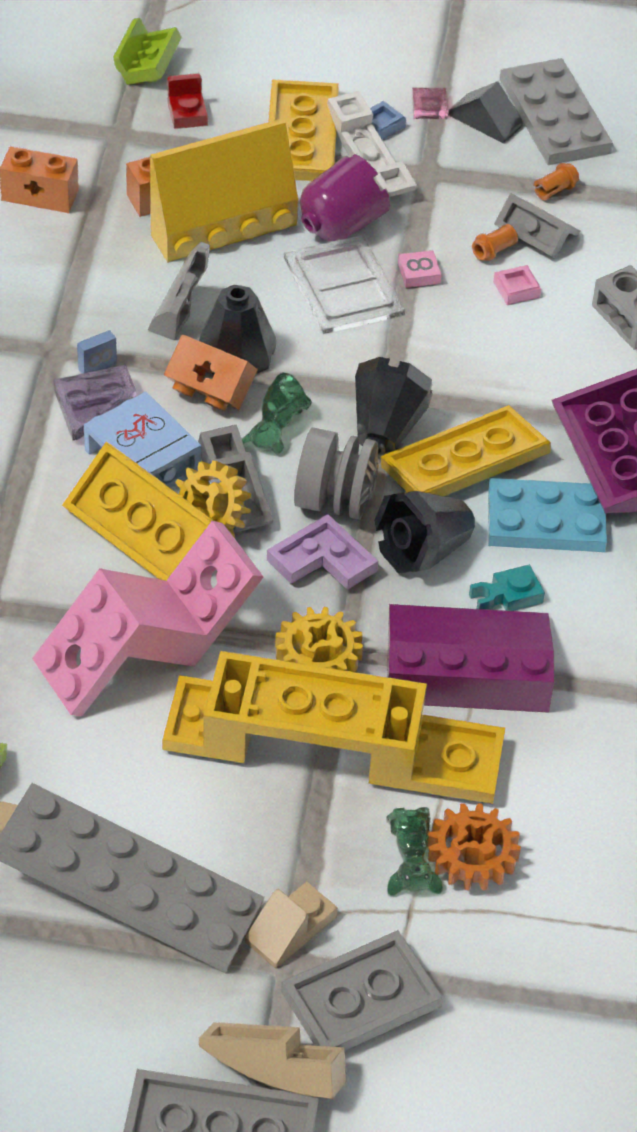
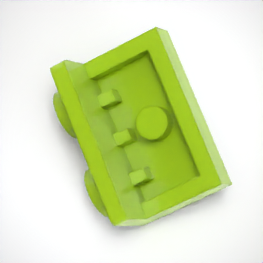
[113,18,182,85]

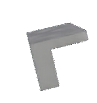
[494,193,581,258]

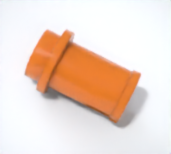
[533,163,579,201]
[472,224,518,261]

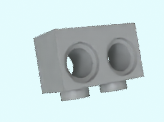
[592,265,637,350]

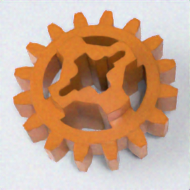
[427,803,521,891]

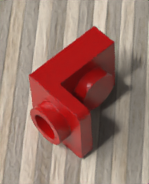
[167,73,208,129]

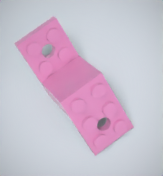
[32,521,264,716]

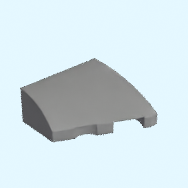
[148,242,210,340]

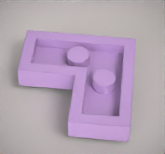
[267,514,378,590]

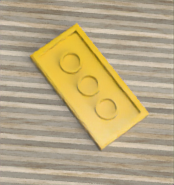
[268,79,339,181]
[381,405,551,496]
[62,442,215,581]

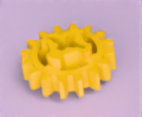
[175,460,251,538]
[275,607,363,672]

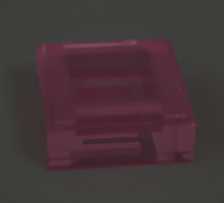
[412,87,448,119]

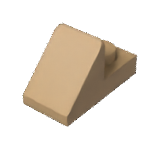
[245,881,338,969]

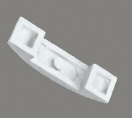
[327,91,417,197]

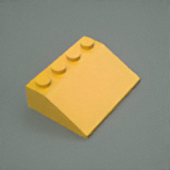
[150,118,298,263]

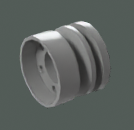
[294,427,379,520]

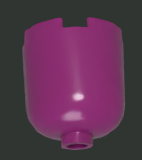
[300,154,390,242]

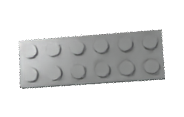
[0,783,265,973]

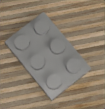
[281,930,443,1051]

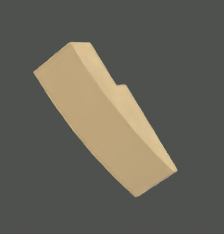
[199,1022,346,1099]

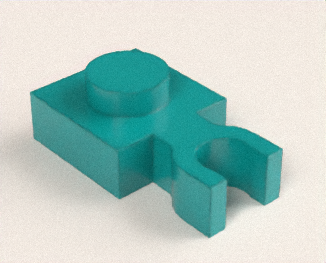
[469,564,545,611]

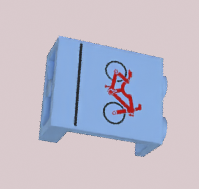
[84,392,201,488]

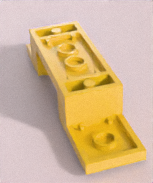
[162,651,505,804]

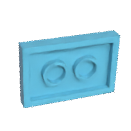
[488,478,607,552]

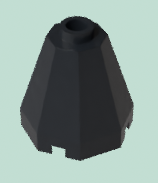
[199,284,276,374]
[355,357,432,456]
[374,491,475,573]

